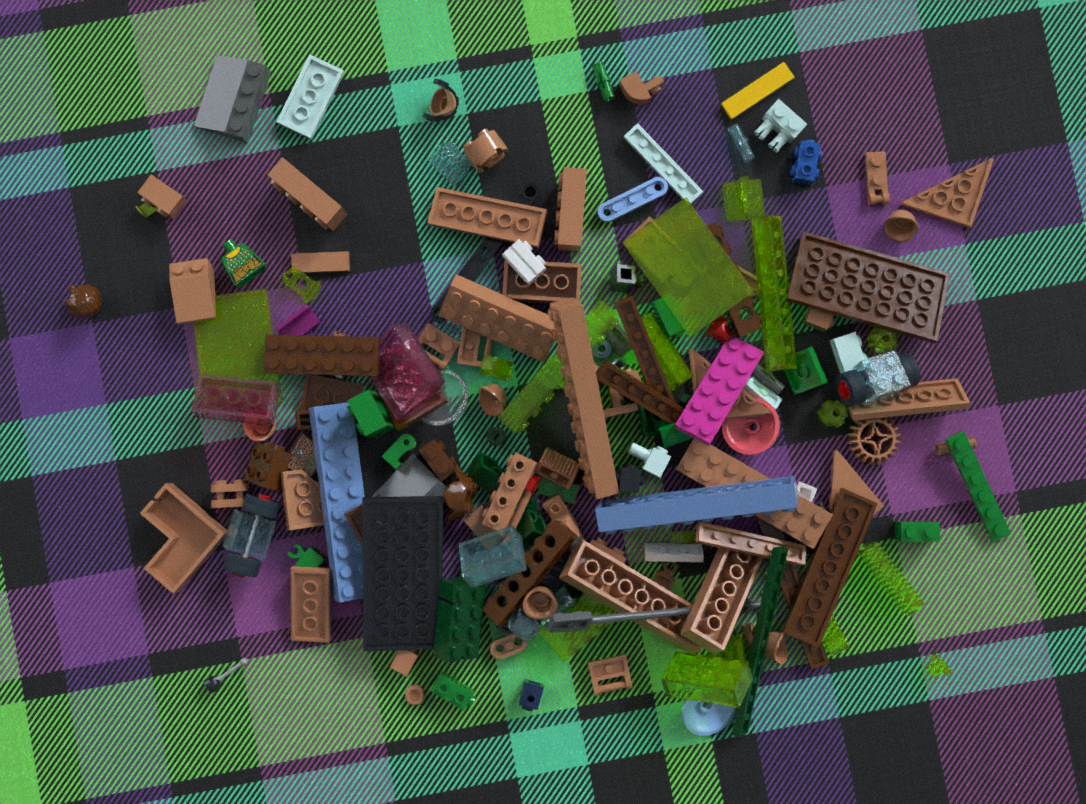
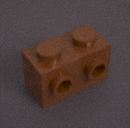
[419,439,458,482]

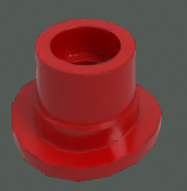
[706,316,733,343]

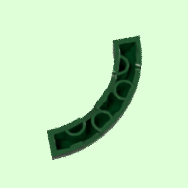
[467,452,546,545]

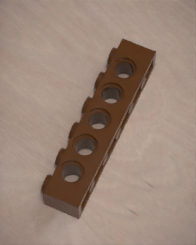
[692,222,762,338]
[482,520,578,626]

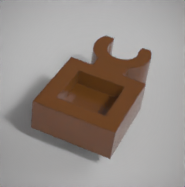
[652,561,678,591]

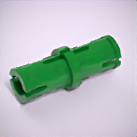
[592,61,615,102]

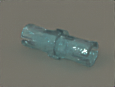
[727,124,755,163]

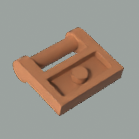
[410,323,460,372]
[457,327,494,369]
[588,654,633,696]

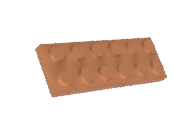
[428,187,548,248]
[847,378,970,421]

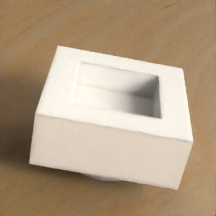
[797,481,817,502]

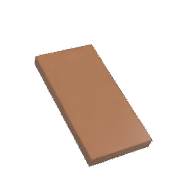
[291,566,331,643]

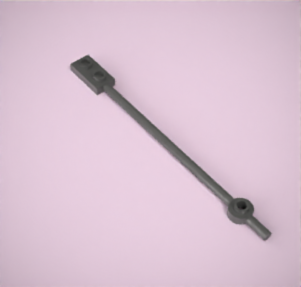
[548,598,761,633]

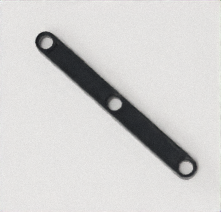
[431,183,539,322]

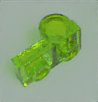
[822,614,850,657]

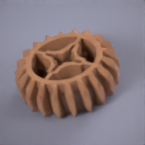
[848,417,901,465]

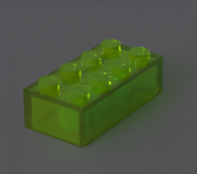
[539,592,619,663]
[661,652,753,708]

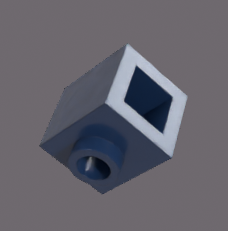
[519,679,544,711]

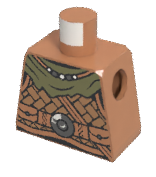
[288,433,317,477]

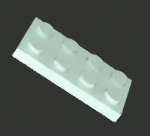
[276,54,345,140]

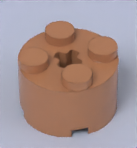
[463,129,509,173]

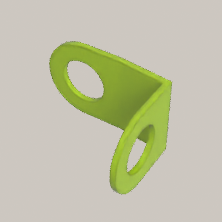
[136,203,158,218]

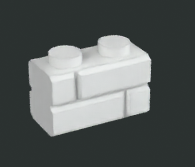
[502,239,546,286]

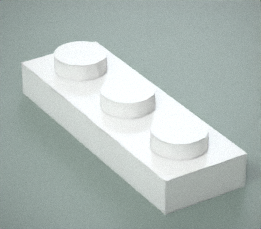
[644,543,704,563]

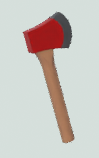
[501,475,541,546]

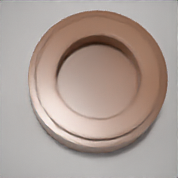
[405,684,425,705]

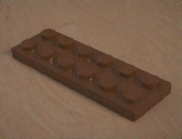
[264,334,380,377]

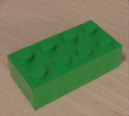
[347,390,396,438]

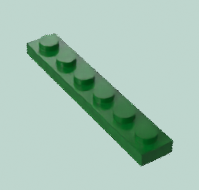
[944,430,1011,542]

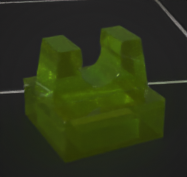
[927,652,952,678]

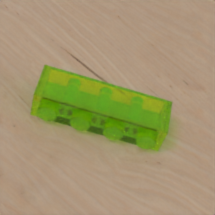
[641,312,693,391]
[857,540,925,616]

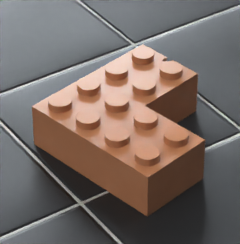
[140,483,230,594]

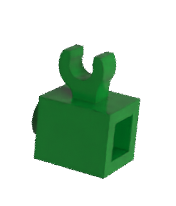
[288,543,327,568]

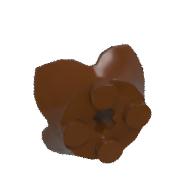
[443,465,478,524]

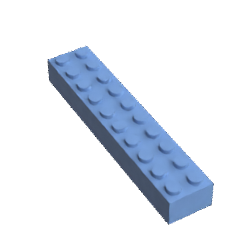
[309,403,365,602]
[595,476,799,534]

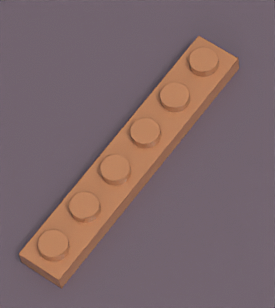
[695,522,806,566]

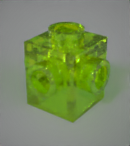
[868,327,898,354]
[817,399,849,428]

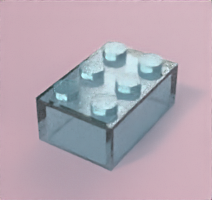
[459,525,527,588]

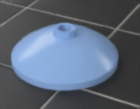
[682,683,737,736]

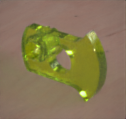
[283,266,321,303]

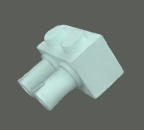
[754,99,807,153]
[627,443,671,478]

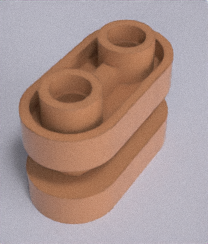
[211,479,250,508]

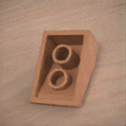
[169,258,216,325]

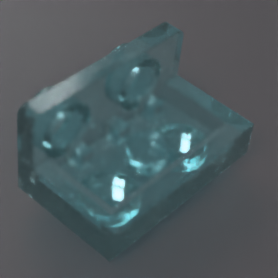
[428,141,474,186]

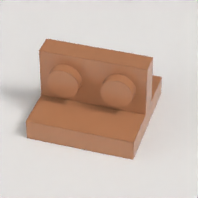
[603,388,638,418]

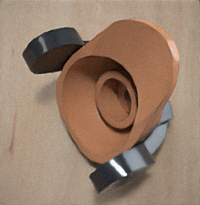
[423,79,459,122]

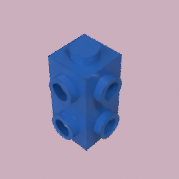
[790,139,822,185]

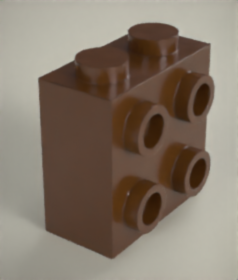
[244,441,292,491]

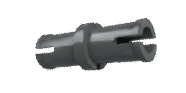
[752,364,785,394]

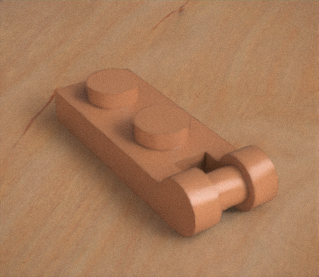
[865,151,890,205]

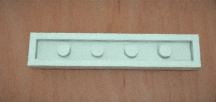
[624,123,703,206]

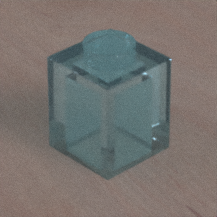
[508,608,540,643]

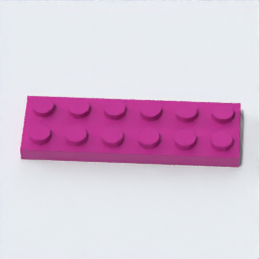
[674,336,764,446]

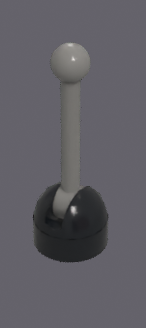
[203,658,248,693]

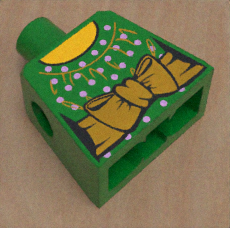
[221,239,268,288]

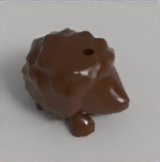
[66,284,102,319]

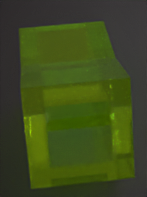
[671,530,696,544]

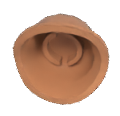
[884,210,918,242]
[479,384,507,416]
[243,409,277,442]
[523,586,558,619]
[765,631,788,664]

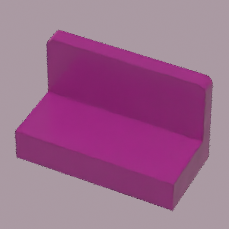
[276,305,321,335]

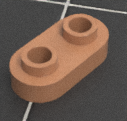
[490,632,528,659]

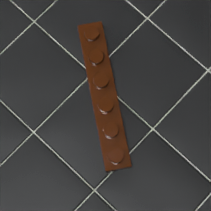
[614,295,675,402]
[596,359,685,424]

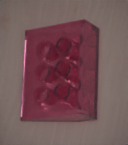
[370,324,445,421]

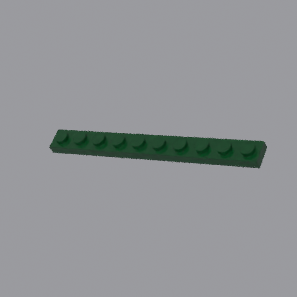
[732,546,789,737]

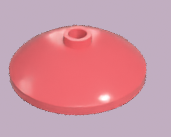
[722,397,780,455]

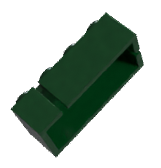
[433,576,486,663]

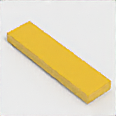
[721,62,794,120]

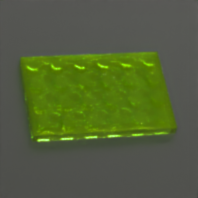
[623,198,754,337]
[193,289,283,413]

